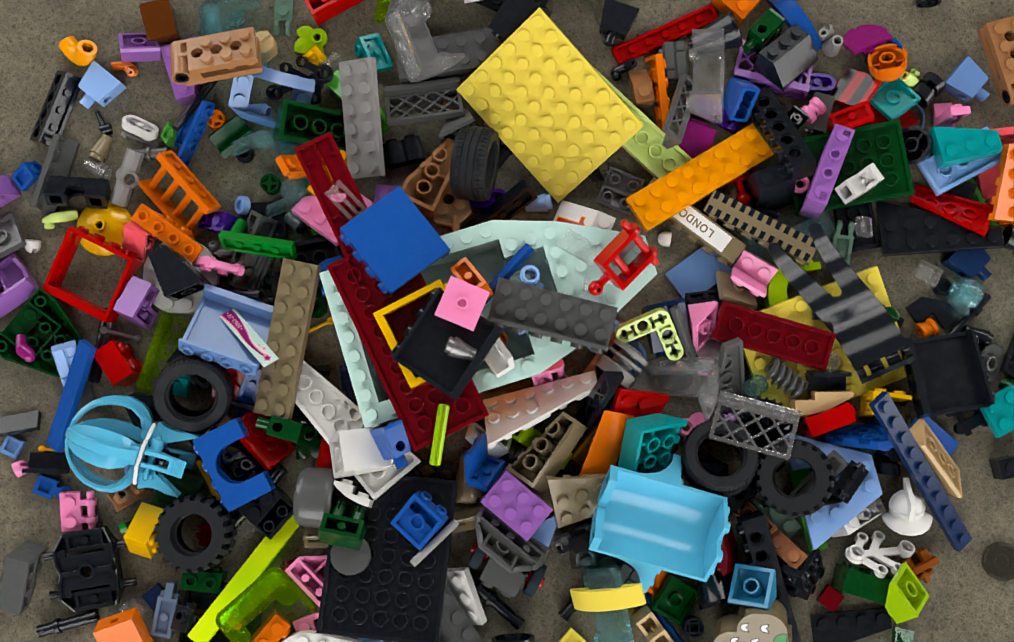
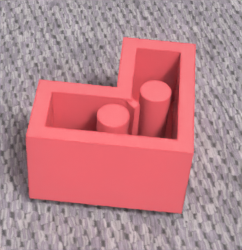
[122,210,164,265]

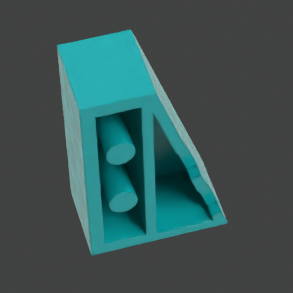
[928,126,1003,169]

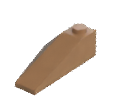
[402,138,455,218]

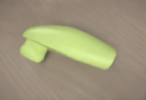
[900,68,920,87]
[42,210,78,229]

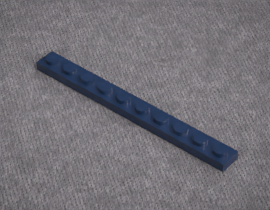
[869,391,972,552]

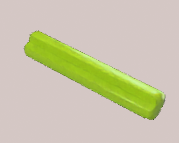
[429,404,450,466]

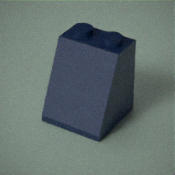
[641,298,689,357]

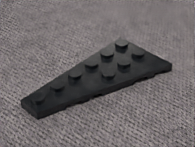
[876,201,1004,257]

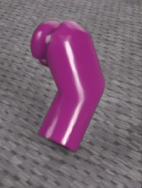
[16,334,35,362]

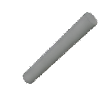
[410,518,460,567]

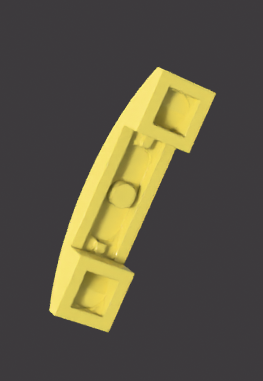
[570,583,646,612]

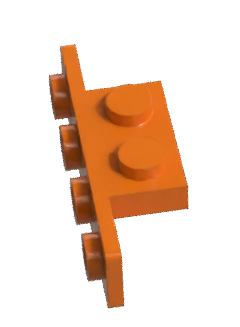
[131,203,204,263]

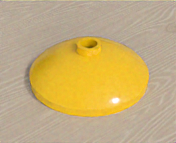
[76,200,132,256]

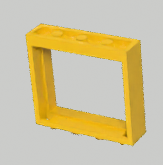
[373,279,447,389]

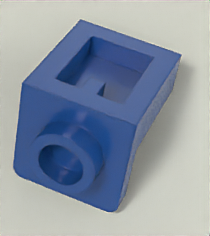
[11,161,43,192]

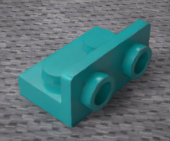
[354,33,393,72]

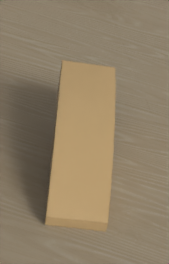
[789,389,854,416]
[631,605,674,642]

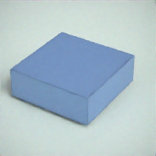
[0,435,27,460]

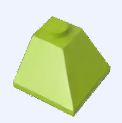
[885,562,930,624]

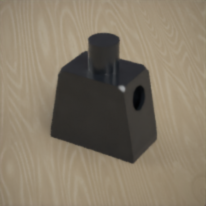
[599,0,639,47]

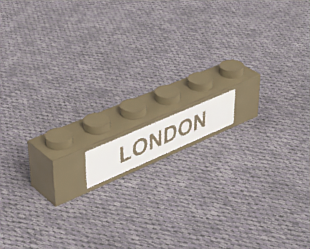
[647,177,746,267]

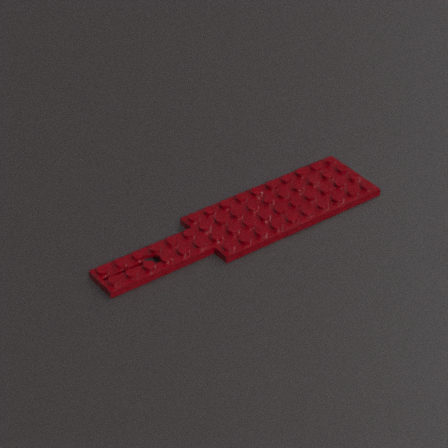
[294,132,489,451]

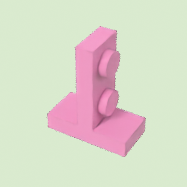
[931,102,971,128]

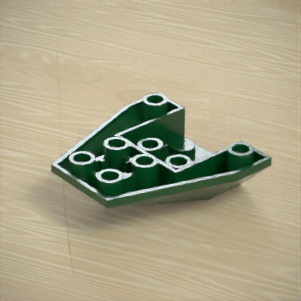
[0,287,84,378]

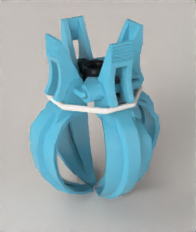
[65,395,201,498]

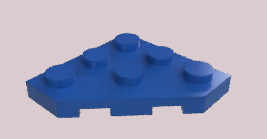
[819,422,893,451]

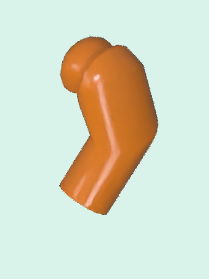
[111,61,138,77]

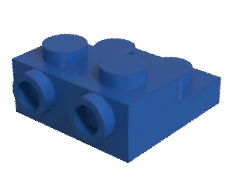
[390,491,449,551]

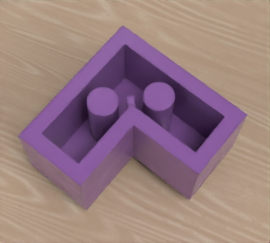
[113,276,160,330]

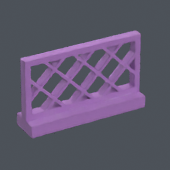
[732,39,813,101]

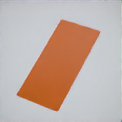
[579,410,634,476]

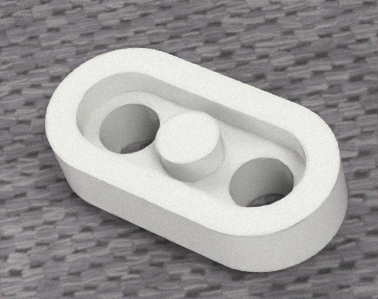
[122,115,159,141]

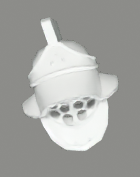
[882,478,933,536]

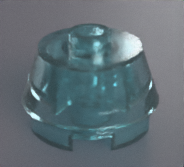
[947,277,987,316]

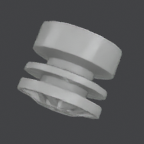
[595,338,648,389]

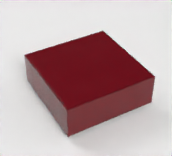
[816,584,845,613]

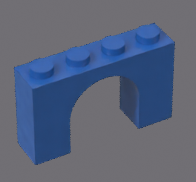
[192,417,276,512]

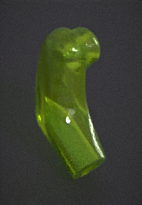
[374,0,392,23]

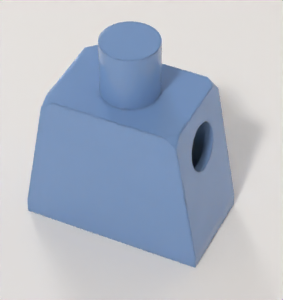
[943,56,990,103]

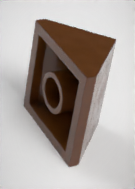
[139,0,181,44]

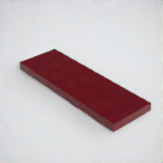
[711,301,836,371]

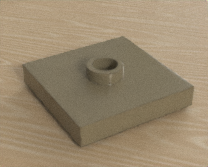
[715,270,757,310]

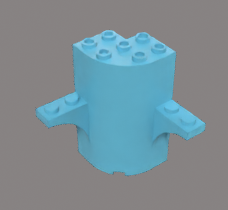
[588,454,731,593]

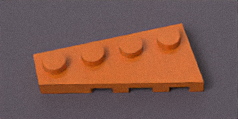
[644,53,670,130]
[988,143,1014,223]

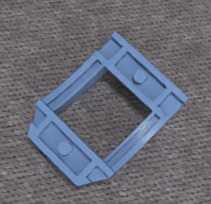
[227,66,315,128]

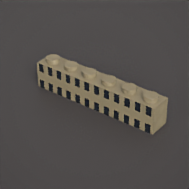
[703,190,817,266]

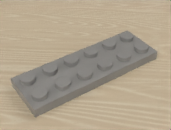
[339,57,385,179]

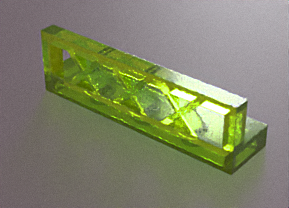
[135,314,189,392]

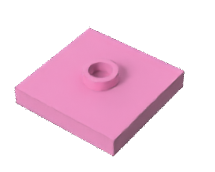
[434,276,490,332]

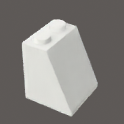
[329,427,393,479]

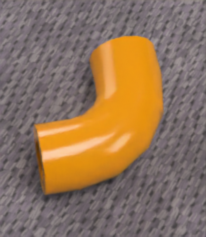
[58,36,97,66]

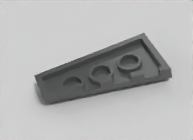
[708,337,746,417]

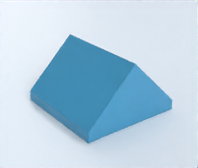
[727,563,777,610]

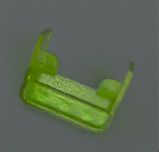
[216,567,315,642]

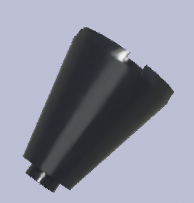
[688,10,743,55]
[697,568,731,610]

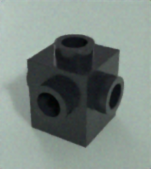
[170,602,205,633]

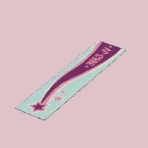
[219,308,279,367]

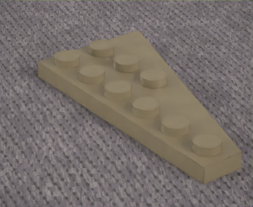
[545,473,607,528]

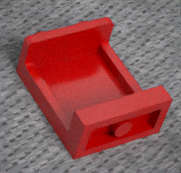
[826,101,875,133]

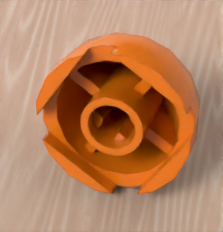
[867,44,908,82]

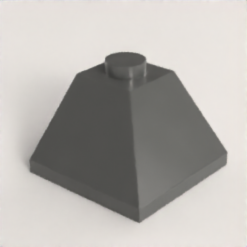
[439,107,476,144]

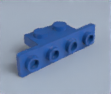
[174,100,216,167]

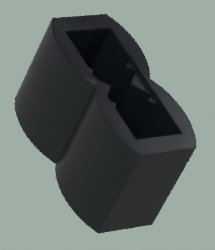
[383,134,425,169]

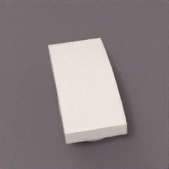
[334,478,374,508]

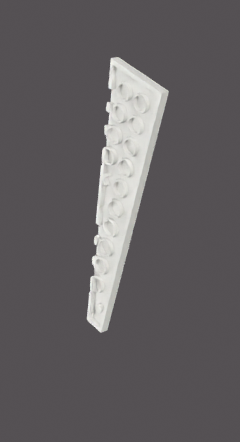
[295,360,421,500]

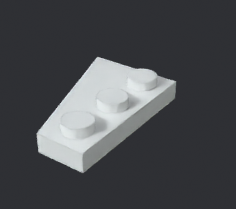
[446,567,487,625]

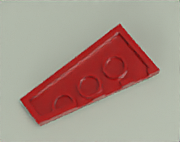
[910,184,994,237]

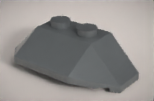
[475,505,546,574]

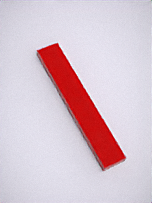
[611,3,719,65]

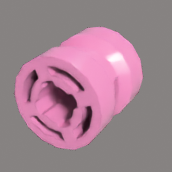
[800,97,827,124]

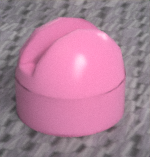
[11,460,29,478]

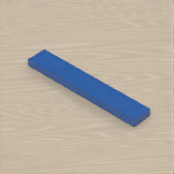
[46,340,97,453]

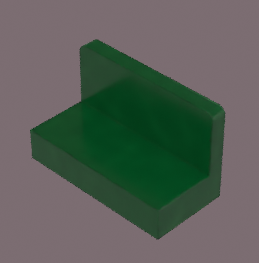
[208,114,255,159]

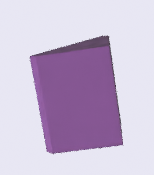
[118,33,161,62]

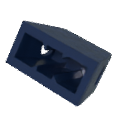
[941,250,992,282]

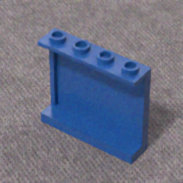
[339,186,450,297]

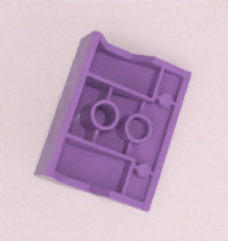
[0,251,39,318]

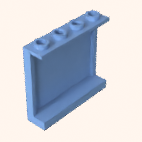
[178,283,274,376]

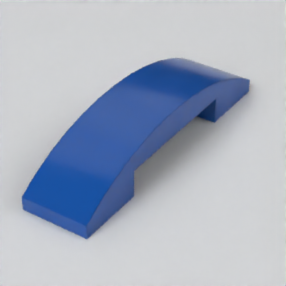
[766,0,822,51]

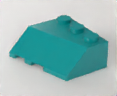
[618,413,688,473]

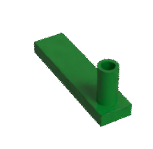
[218,218,298,260]

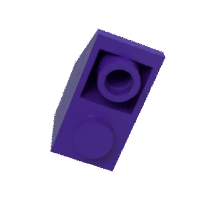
[198,211,245,233]

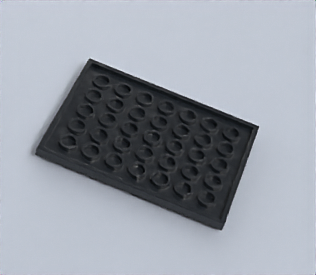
[316,476,458,642]

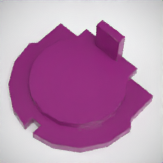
[843,24,893,55]
[678,118,717,159]

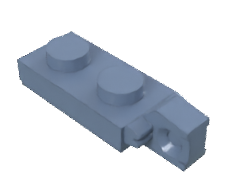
[151,580,180,639]

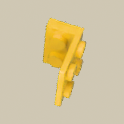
[858,388,912,417]

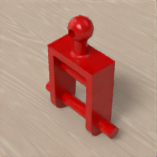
[588,219,660,296]

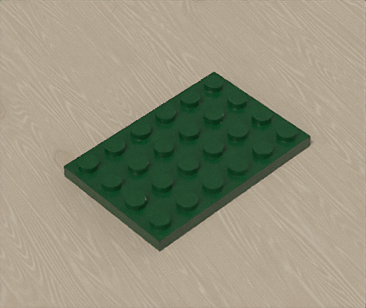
[793,119,914,216]

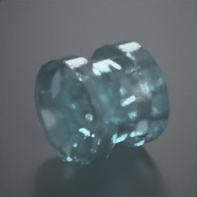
[743,375,768,398]

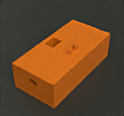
[93,607,154,642]

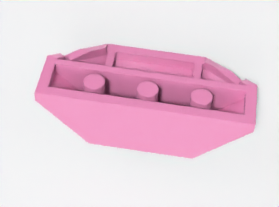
[285,555,327,607]

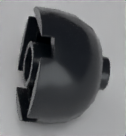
[902,126,933,165]

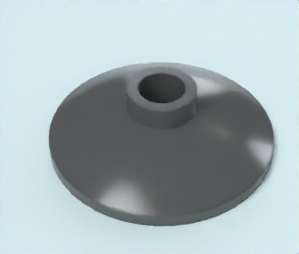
[982,344,1004,382]

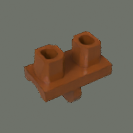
[898,547,939,583]

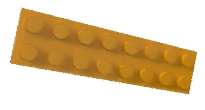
[625,123,774,232]

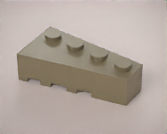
[506,412,587,494]

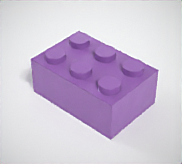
[480,469,553,541]

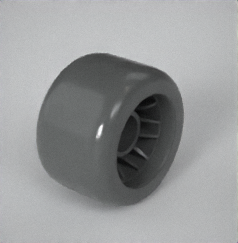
[293,467,338,528]

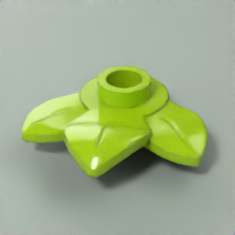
[294,26,328,54]

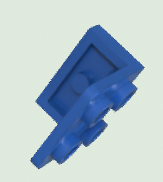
[463,432,505,492]

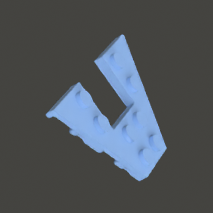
[783,433,883,550]

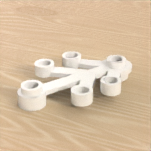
[845,531,915,578]

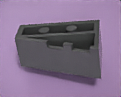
[0,541,48,615]

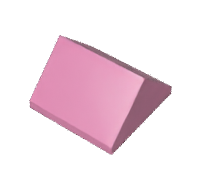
[688,301,718,353]

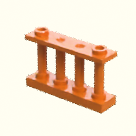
[137,150,221,237]

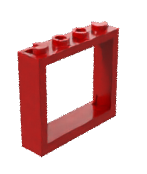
[42,225,143,323]

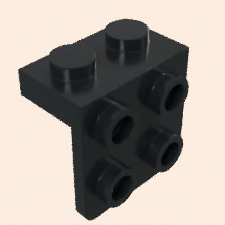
[780,548,825,600]

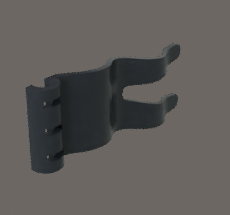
[768,222,916,384]

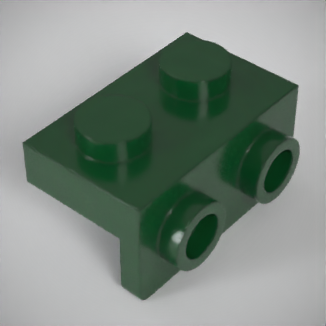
[180,566,228,594]

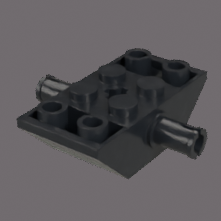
[217,459,293,540]

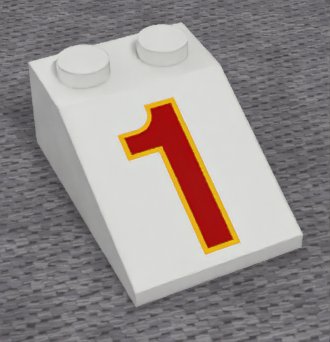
[553,200,616,230]

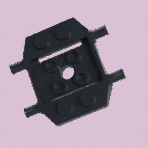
[42,526,137,612]

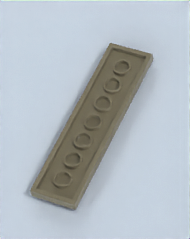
[253,258,322,420]

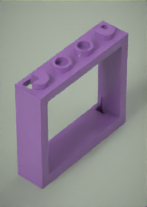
[799,124,855,221]

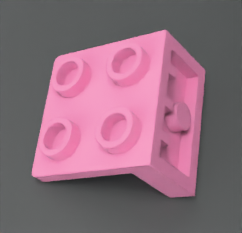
[730,249,778,298]

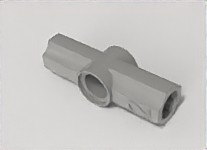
[110,148,145,207]

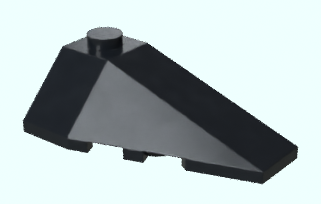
[568,532,608,569]

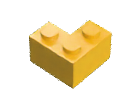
[123,502,165,559]

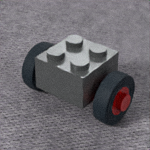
[468,542,547,598]

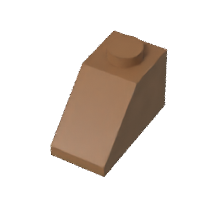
[628,69,655,108]

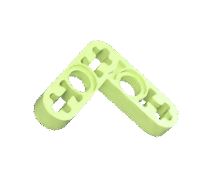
[615,307,684,361]

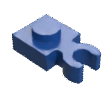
[32,473,72,499]

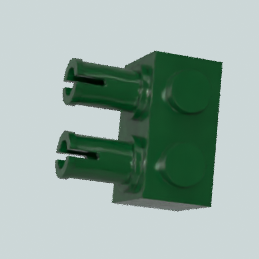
[318,501,367,551]

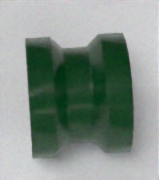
[260,174,282,195]

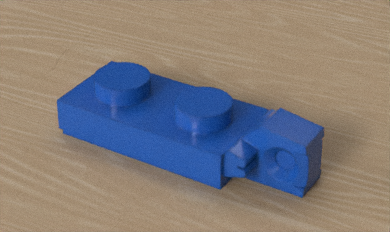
[236,366,262,416]

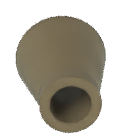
[88,134,113,164]

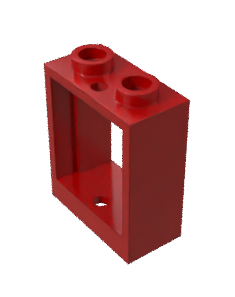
[796,402,857,438]

